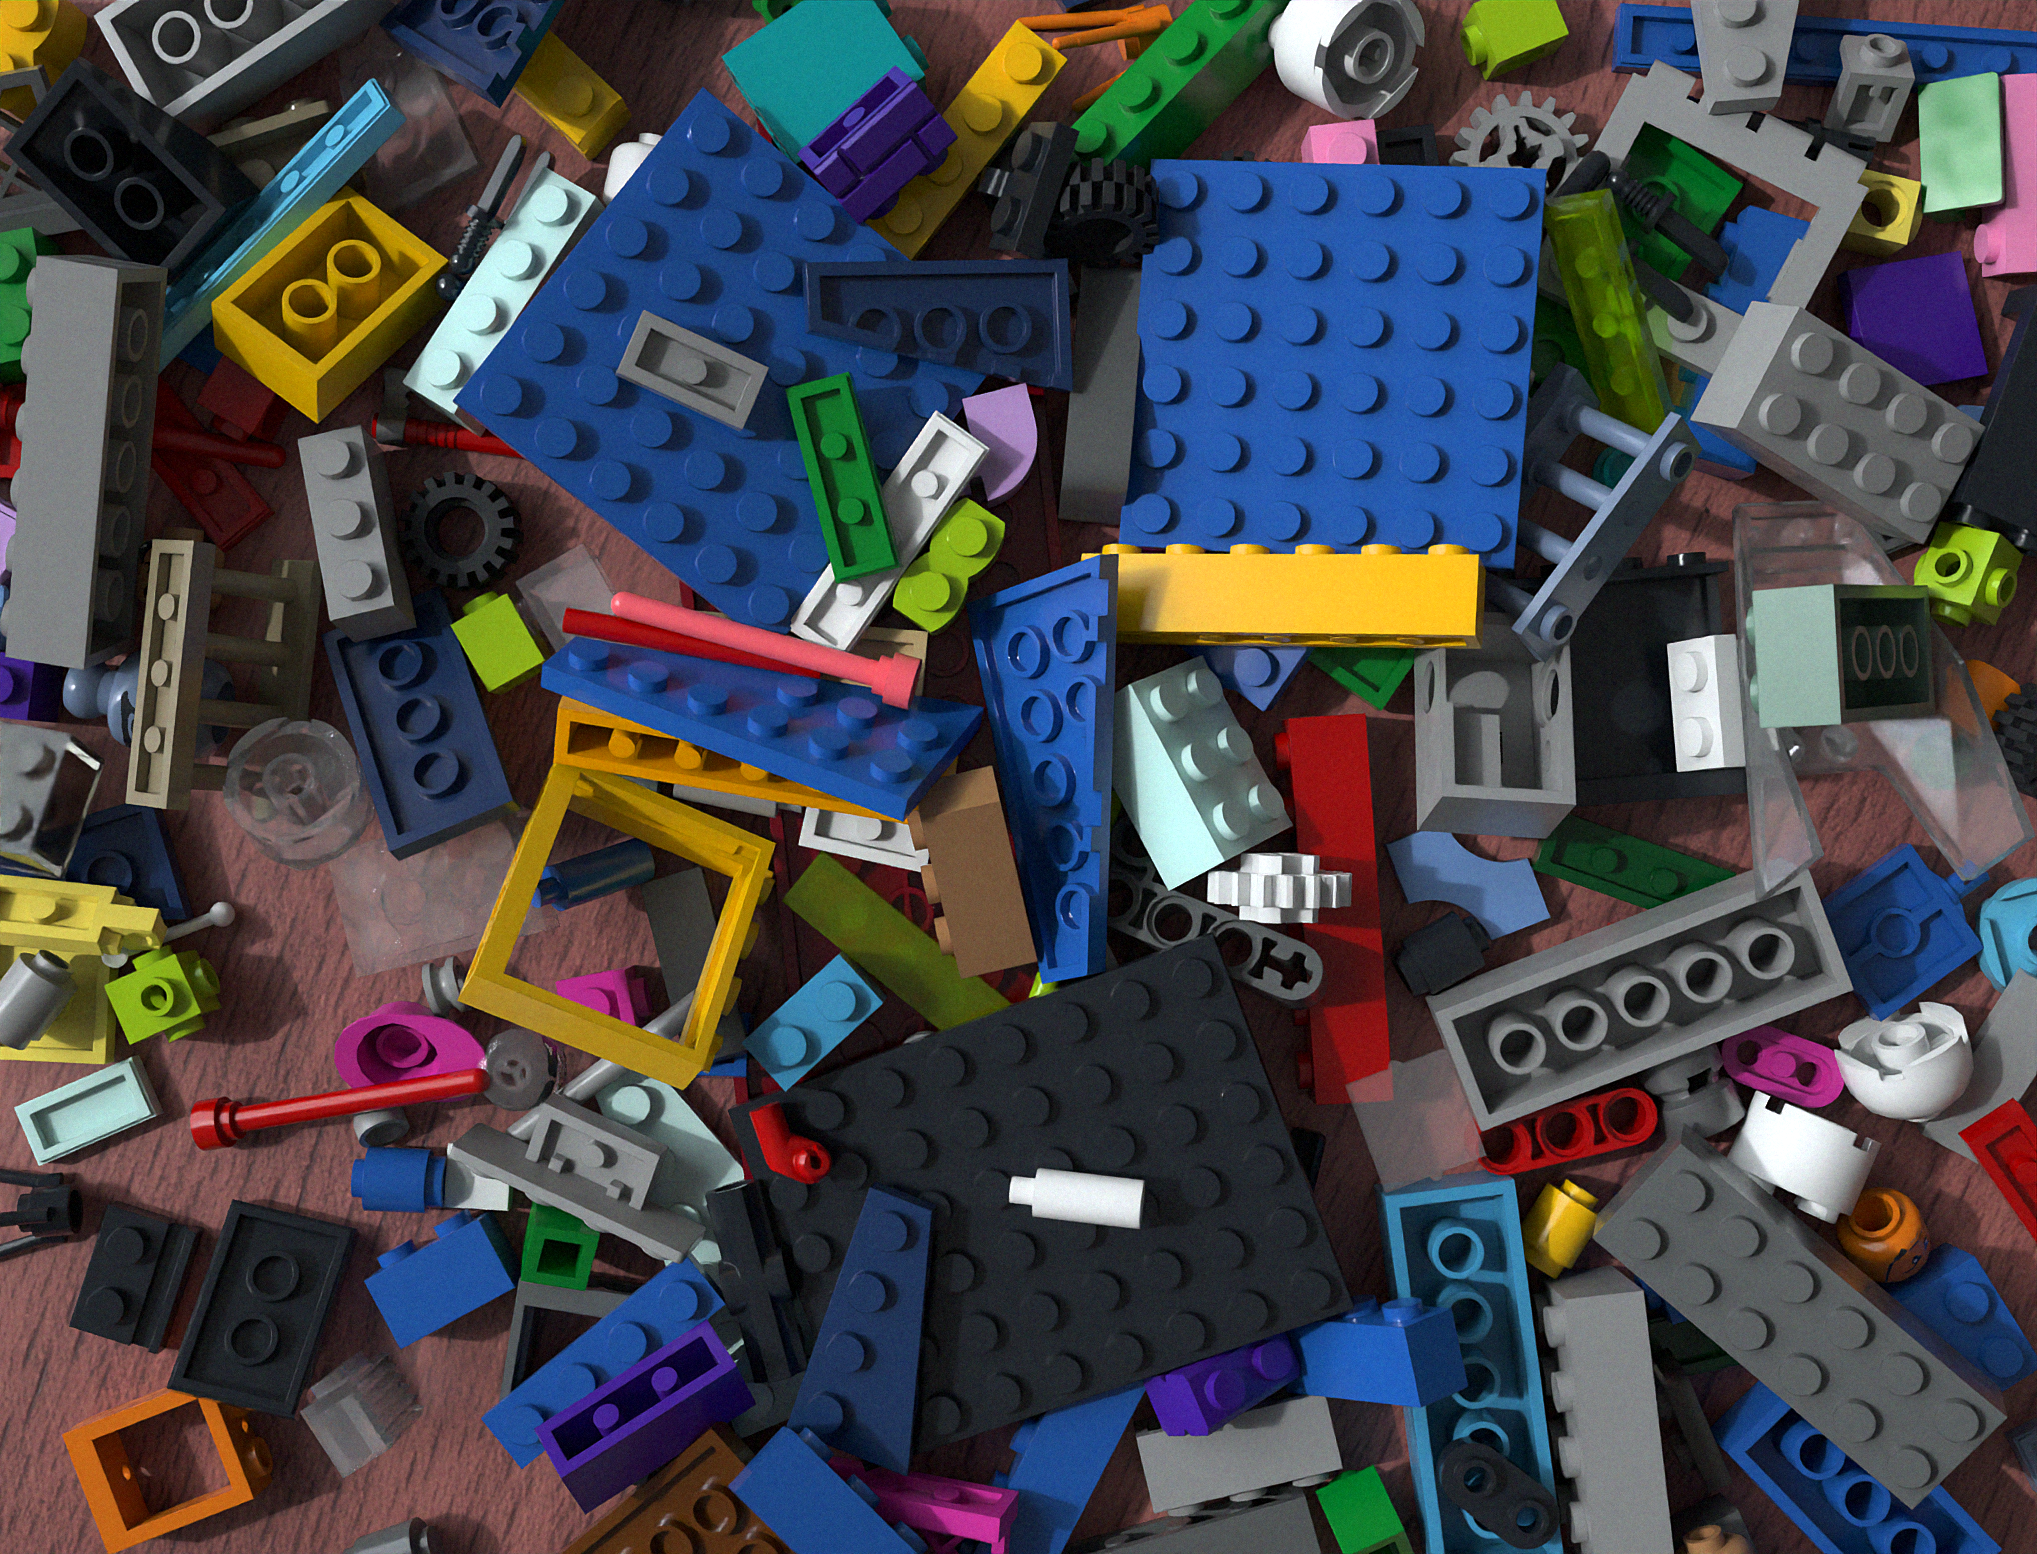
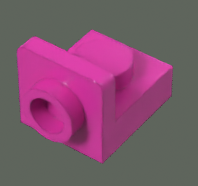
[555,965,653,1029]

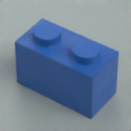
[364,1208,522,1349]

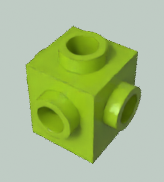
[1914,521,2024,628]
[104,945,222,1045]

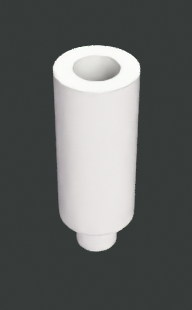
[1009,1168,1145,1229]

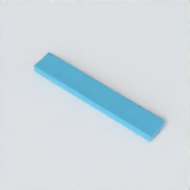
[159,77,407,373]

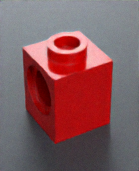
[196,354,293,444]

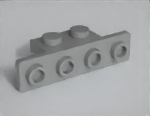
[449,1094,706,1264]

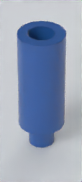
[531,838,655,911]

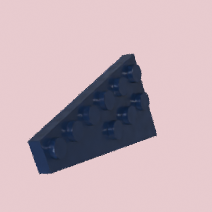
[378,0,566,109]

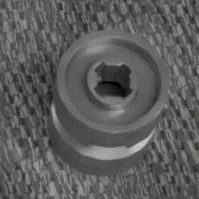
[1636,1043,1746,1140]

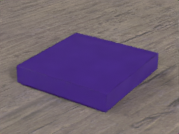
[1836,251,1989,388]

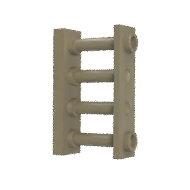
[125,539,323,817]

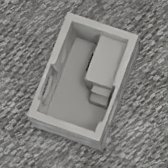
[1414,612,1576,839]

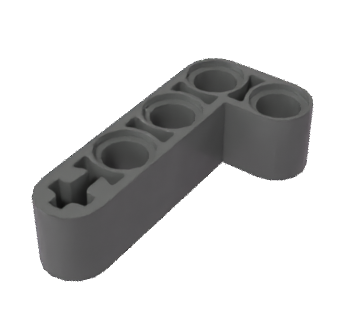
[1058,262,1142,526]
[1107,813,1328,1010]

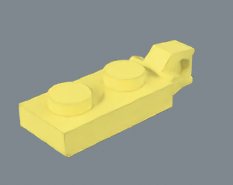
[0,874,167,956]

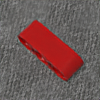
[1463,1081,1658,1175]

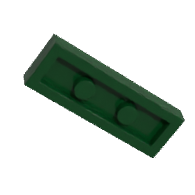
[1530,813,1737,910]

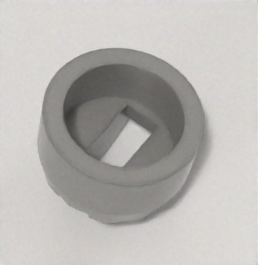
[353,1106,409,1148]

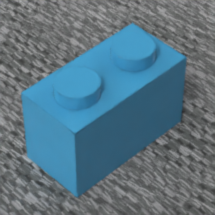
[742,949,887,1092]

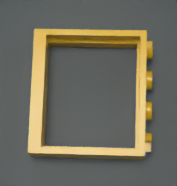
[457,763,776,1090]

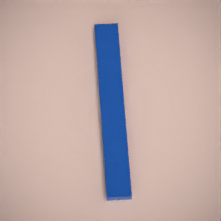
[1611,3,2037,94]

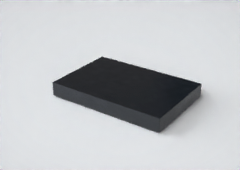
[166,1199,360,1422]

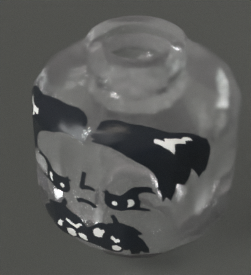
[477,1025,567,1112]

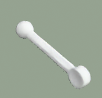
[101,902,235,968]

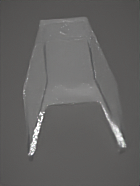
[1732,500,2036,901]

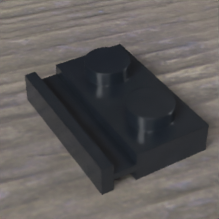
[69,1201,204,1354]

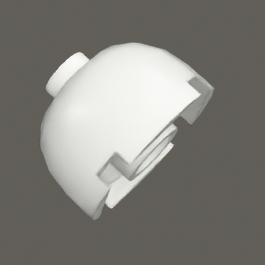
[1834,1002,1974,1122]

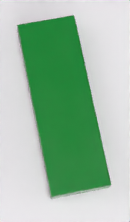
[785,372,903,584]

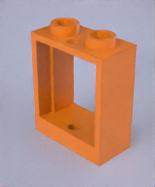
[62,1387,273,1554]

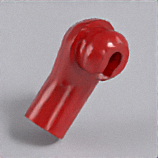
[749,1101,832,1184]

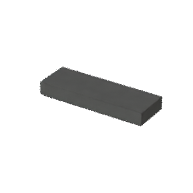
[640,866,750,1064]

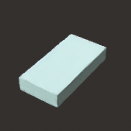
[14,1055,164,1166]

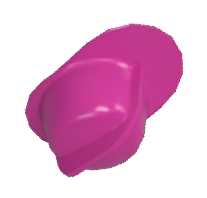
[334,1000,489,1103]

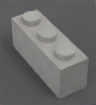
[297,424,417,643]
[1133,1385,1343,1516]

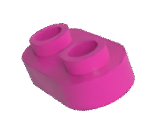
[1716,1024,1845,1108]

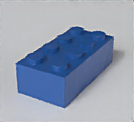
[1705,1380,2002,1554]

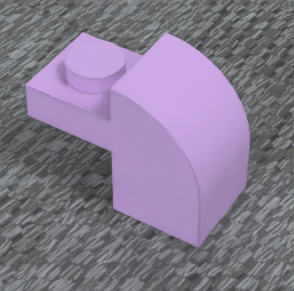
[956,383,1037,508]

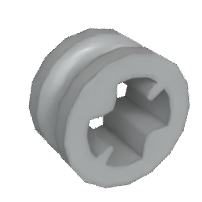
[422,956,472,1018]

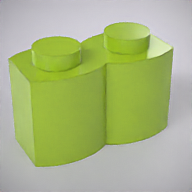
[893,497,1005,637]

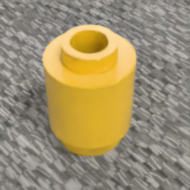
[1520,1178,1599,1279]

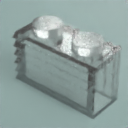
[300,1350,424,1478]

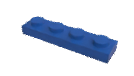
[481,1253,726,1469]

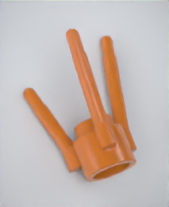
[1017,3,1173,112]

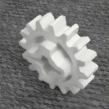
[1207,852,1352,924]

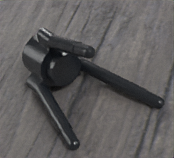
[0,1168,83,1259]

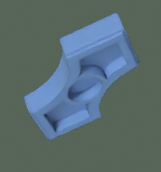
[1383,831,1551,941]

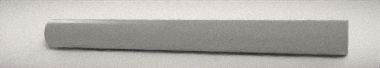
[505,989,696,1144]

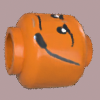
[1836,1186,1931,1283]

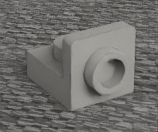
[1823,34,1915,142]

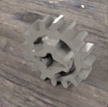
[1448,91,1589,230]

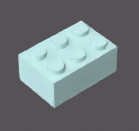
[1112,655,1293,891]

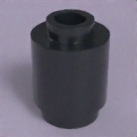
[1389,911,1490,998]

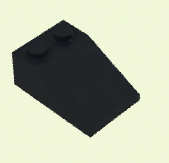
[2,57,261,287]

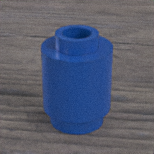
[351,1146,447,1213]

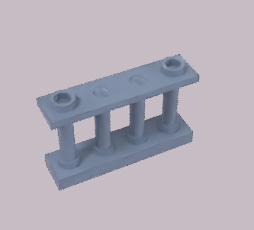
[1485,361,1703,663]

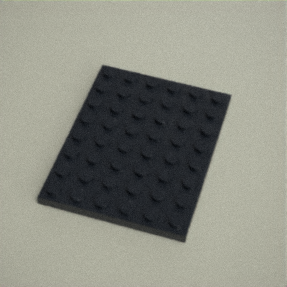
[728,931,1354,1472]

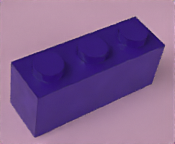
[534,1319,756,1515]

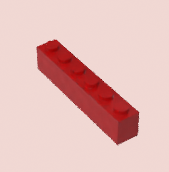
[1272,713,1394,1105]

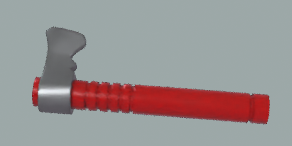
[372,365,525,459]

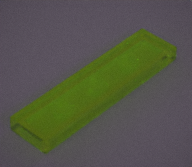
[1543,188,1675,436]
[782,851,1013,1030]

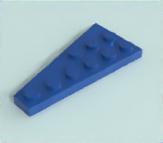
[966,554,1119,984]
[541,636,984,822]

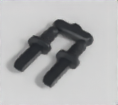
[435,135,556,304]
[1545,150,1730,323]

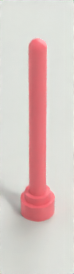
[611,591,922,710]

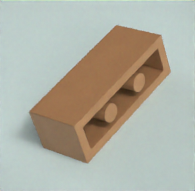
[907,766,1037,979]

